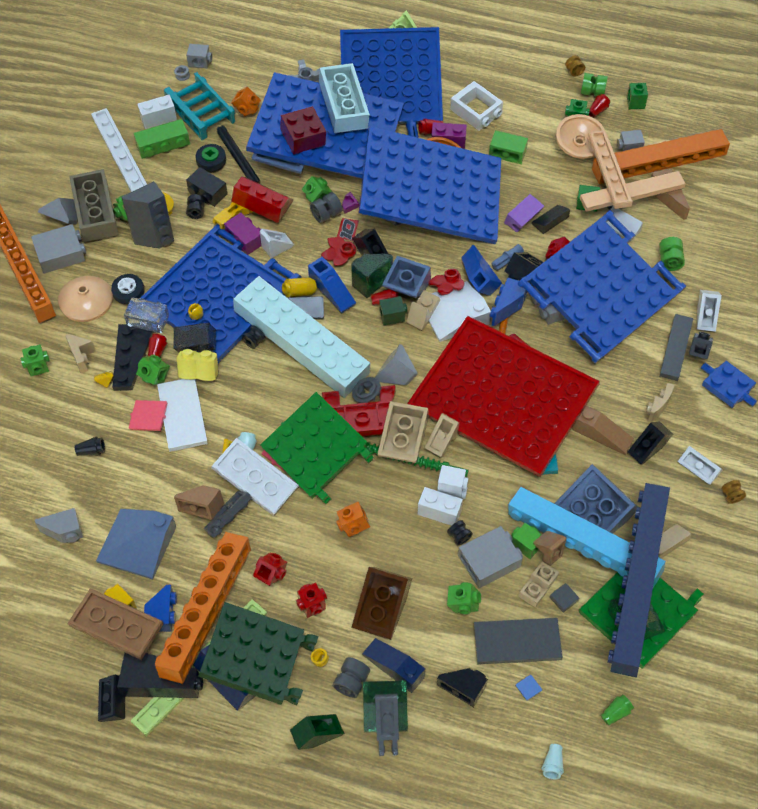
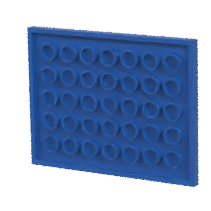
[246,72,404,178]
[359,126,501,244]

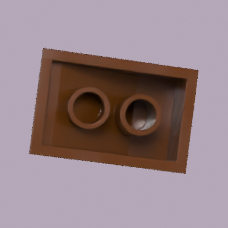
[351,567,413,640]

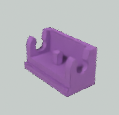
[504,194,544,232]

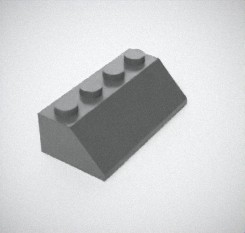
[122,181,174,249]

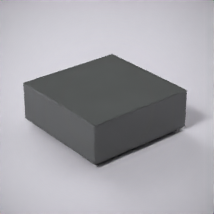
[550,583,580,613]

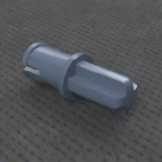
[491,244,524,271]

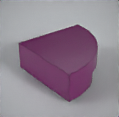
[342,192,359,214]

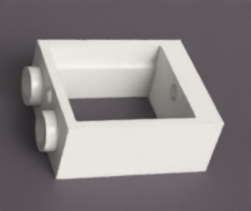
[450,81,503,131]

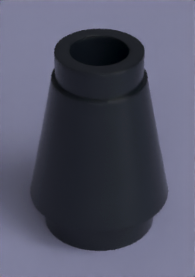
[75,436,105,456]

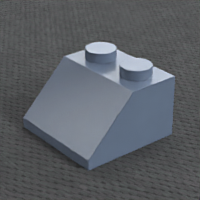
[382,256,431,298]

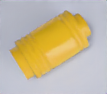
[282,277,317,297]

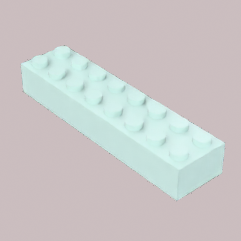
[233,276,370,398]

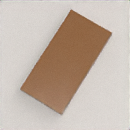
[67,588,163,660]

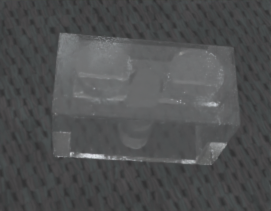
[124,298,169,333]

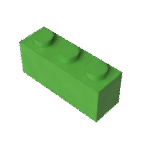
[133,119,190,159]

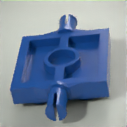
[701,361,757,408]

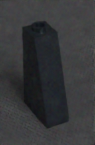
[117,652,203,698]

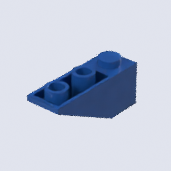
[461,245,502,296]
[308,256,356,313]
[490,278,527,326]

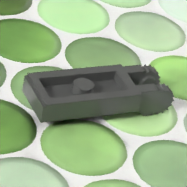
[375,694,399,756]

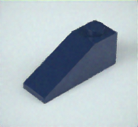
[362,638,426,693]

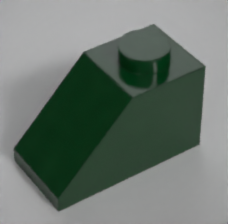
[290,714,344,750]

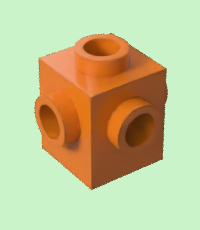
[231,87,261,116]
[336,501,370,537]

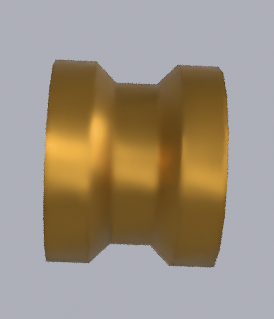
[565,55,586,77]
[721,480,746,504]

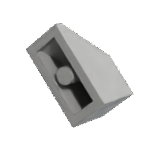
[35,508,83,543]

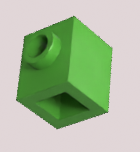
[511,523,541,559]

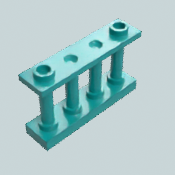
[164,72,235,140]

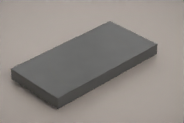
[474,618,563,665]

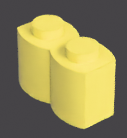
[177,349,218,381]

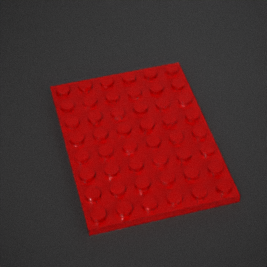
[407,316,600,477]

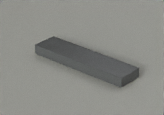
[660,314,693,381]

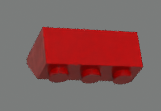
[231,176,293,223]

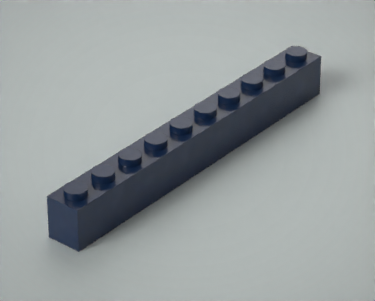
[607,483,670,678]

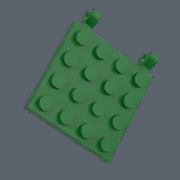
[260,392,374,504]
[579,572,704,669]

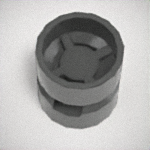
[310,192,343,223]
[332,657,371,698]

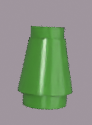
[601,694,634,726]

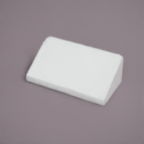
[607,206,643,242]
[677,446,723,485]

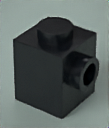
[689,332,713,360]

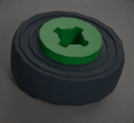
[195,144,226,172]

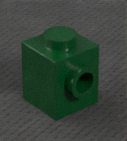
[379,296,408,326]

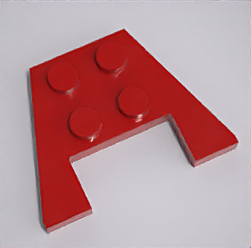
[322,385,396,436]

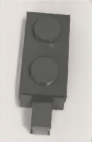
[204,491,252,538]

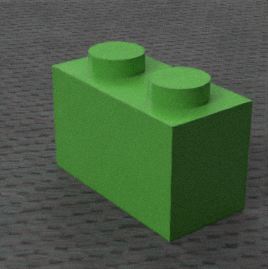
[489,130,528,164]

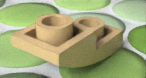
[646,383,675,422]
[518,561,560,607]

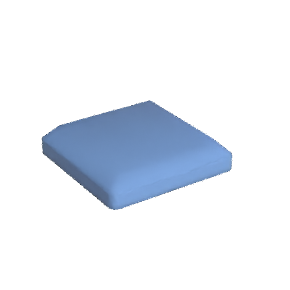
[516,675,542,700]

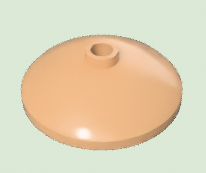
[556,114,605,159]
[58,276,113,322]

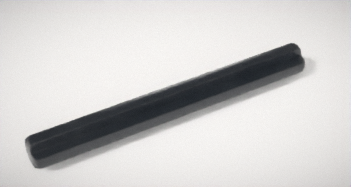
[217,125,260,183]

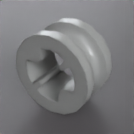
[174,65,190,81]

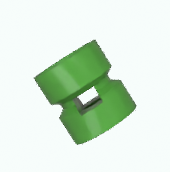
[581,73,608,96]
[659,237,685,271]

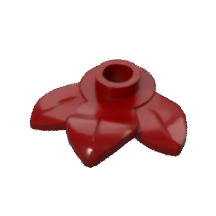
[321,237,356,266]
[428,269,464,295]

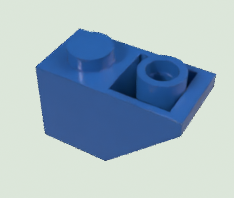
[144,585,177,632]

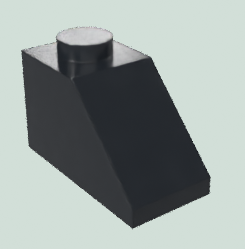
[352,228,391,269]
[627,421,673,465]
[437,668,488,708]

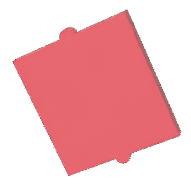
[129,400,168,431]

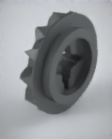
[352,377,382,403]

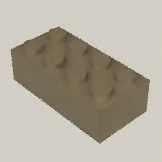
[69,169,119,242]

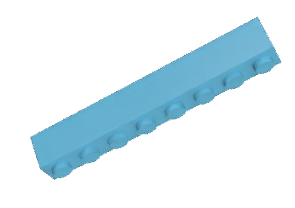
[508,487,666,588]

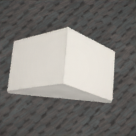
[260,229,294,258]

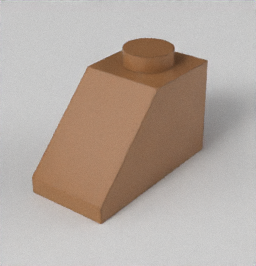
[174,485,224,520]

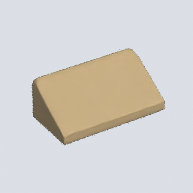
[658,524,692,558]

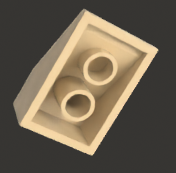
[377,401,429,463]

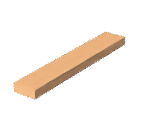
[588,130,633,209]
[580,171,686,212]

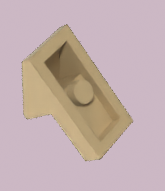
[406,290,440,331]
[65,334,96,374]
[425,413,459,457]

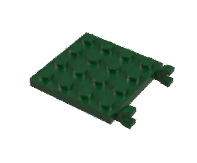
[198,602,319,705]

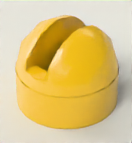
[188,303,203,320]
[311,648,329,667]

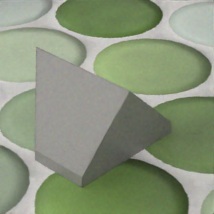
[38,198,77,224]
[375,344,418,385]

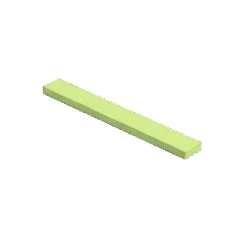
[131,599,267,737]

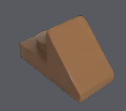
[533,531,567,566]

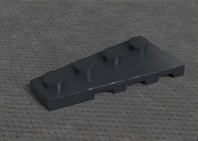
[112,324,155,391]

